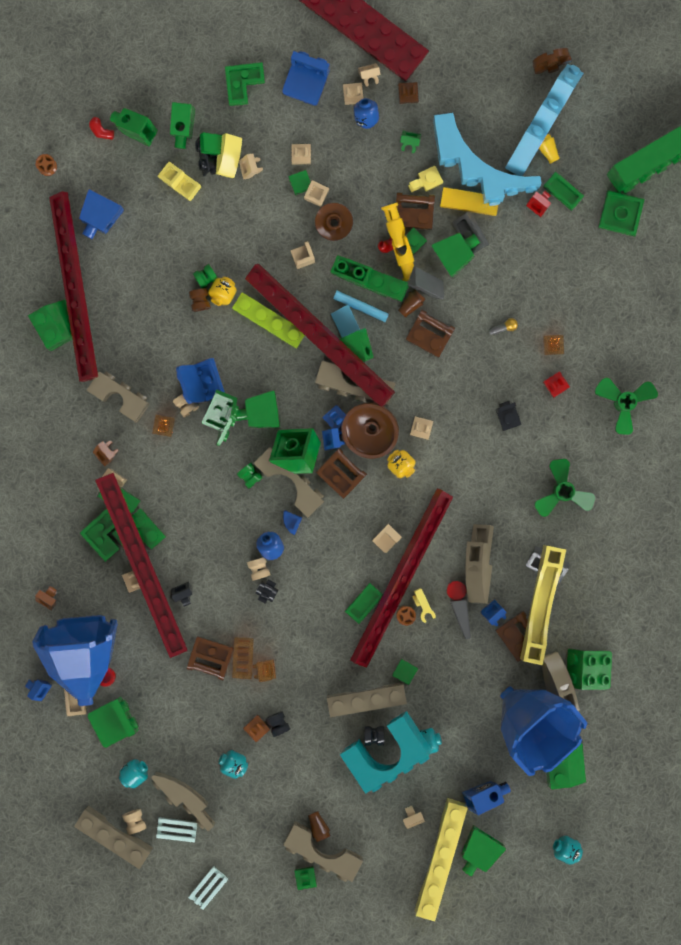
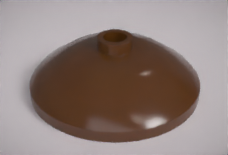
[342,403,399,459]

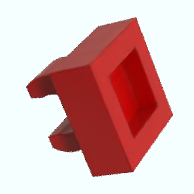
[526,191,551,217]
[543,371,570,398]

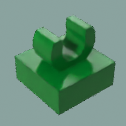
[400,130,421,154]
[294,866,317,890]

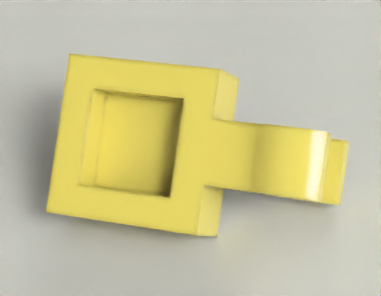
[408,166,443,193]
[412,588,436,623]

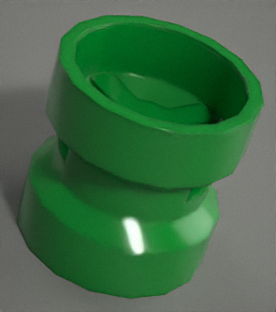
[192,264,217,289]
[237,463,263,489]

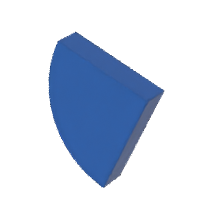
[283,510,302,535]

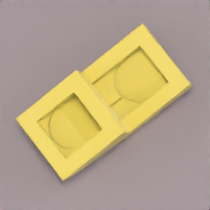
[216,133,242,178]
[158,162,201,201]

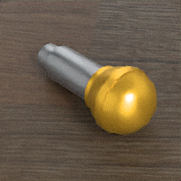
[489,318,518,335]

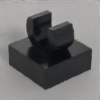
[171,581,193,607]

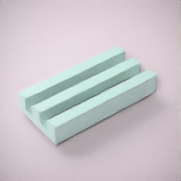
[156,817,197,842]
[188,866,228,910]

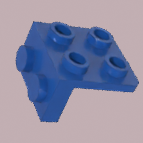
[282,51,330,106]
[176,358,225,404]

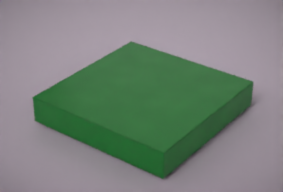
[598,190,645,237]

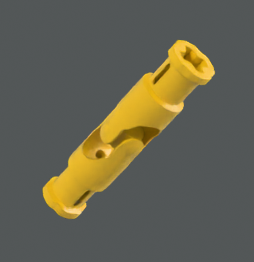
[381,203,414,281]

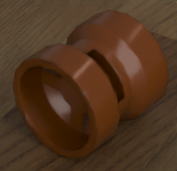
[189,289,211,312]

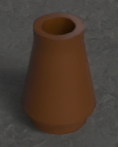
[398,289,426,317]
[308,811,331,842]

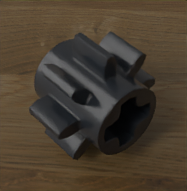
[255,579,278,604]

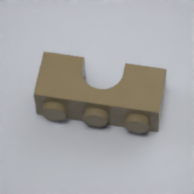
[86,371,149,423]

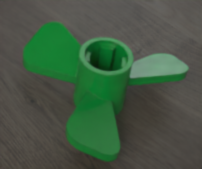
[595,378,658,435]
[534,459,595,517]

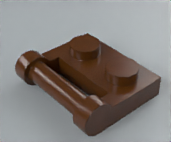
[396,192,435,230]
[406,310,455,358]
[316,448,367,499]
[495,611,528,662]
[187,636,234,681]

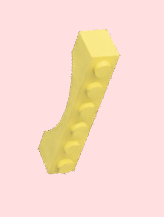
[520,545,566,665]
[415,798,468,921]

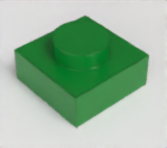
[404,227,427,255]

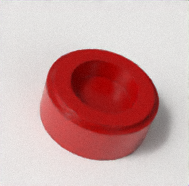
[447,581,466,600]
[100,667,116,687]

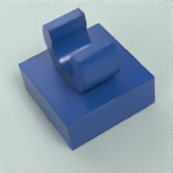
[322,405,346,429]
[322,428,345,450]
[480,599,507,626]
[25,679,52,701]

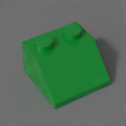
[28,300,72,351]
[269,428,321,474]
[546,743,586,789]

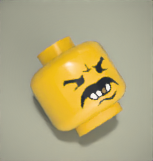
[208,277,237,306]
[387,450,416,478]

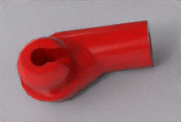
[89,117,114,140]

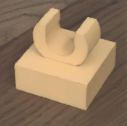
[358,63,381,87]
[343,83,363,105]
[292,144,311,165]
[239,154,263,179]
[304,180,329,207]
[410,416,433,440]
[122,571,140,593]
[403,806,425,829]

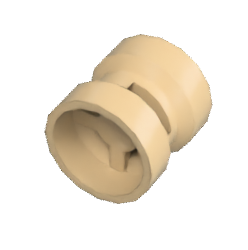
[173,394,199,417]
[247,557,271,581]
[122,809,147,835]

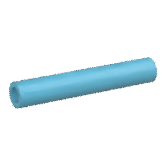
[333,290,389,322]

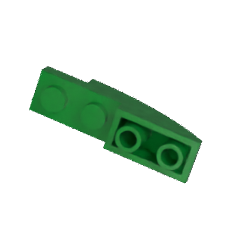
[330,255,409,302]

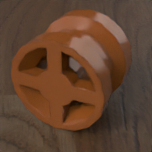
[35,154,57,176]
[396,606,416,626]

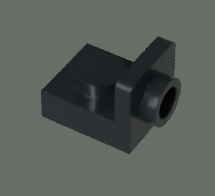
[496,401,522,431]

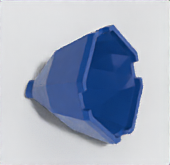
[32,615,118,706]
[500,686,587,776]

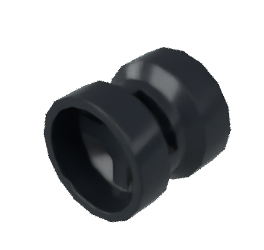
[265,711,291,737]
[364,726,384,746]

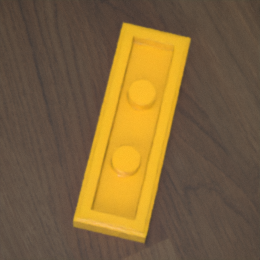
[440,187,498,216]

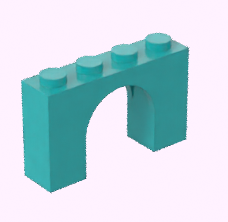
[340,711,432,794]

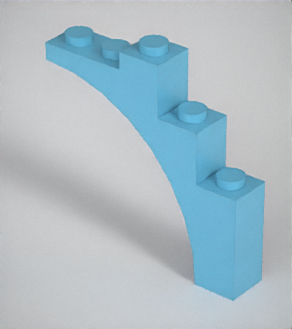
[505,64,584,176]
[433,113,541,206]

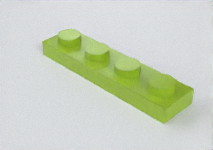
[232,292,305,349]

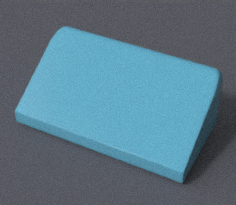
[331,305,360,338]

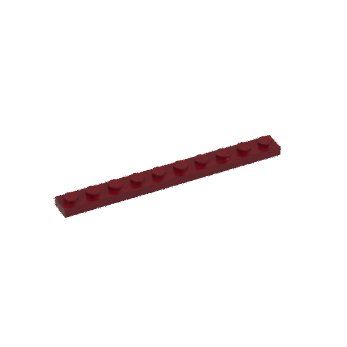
[49,191,98,382]
[245,264,395,407]
[95,472,188,658]
[350,488,453,668]

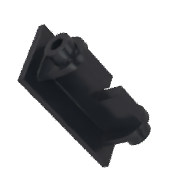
[195,136,217,176]

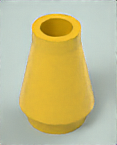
[539,133,560,164]

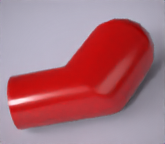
[378,236,394,253]

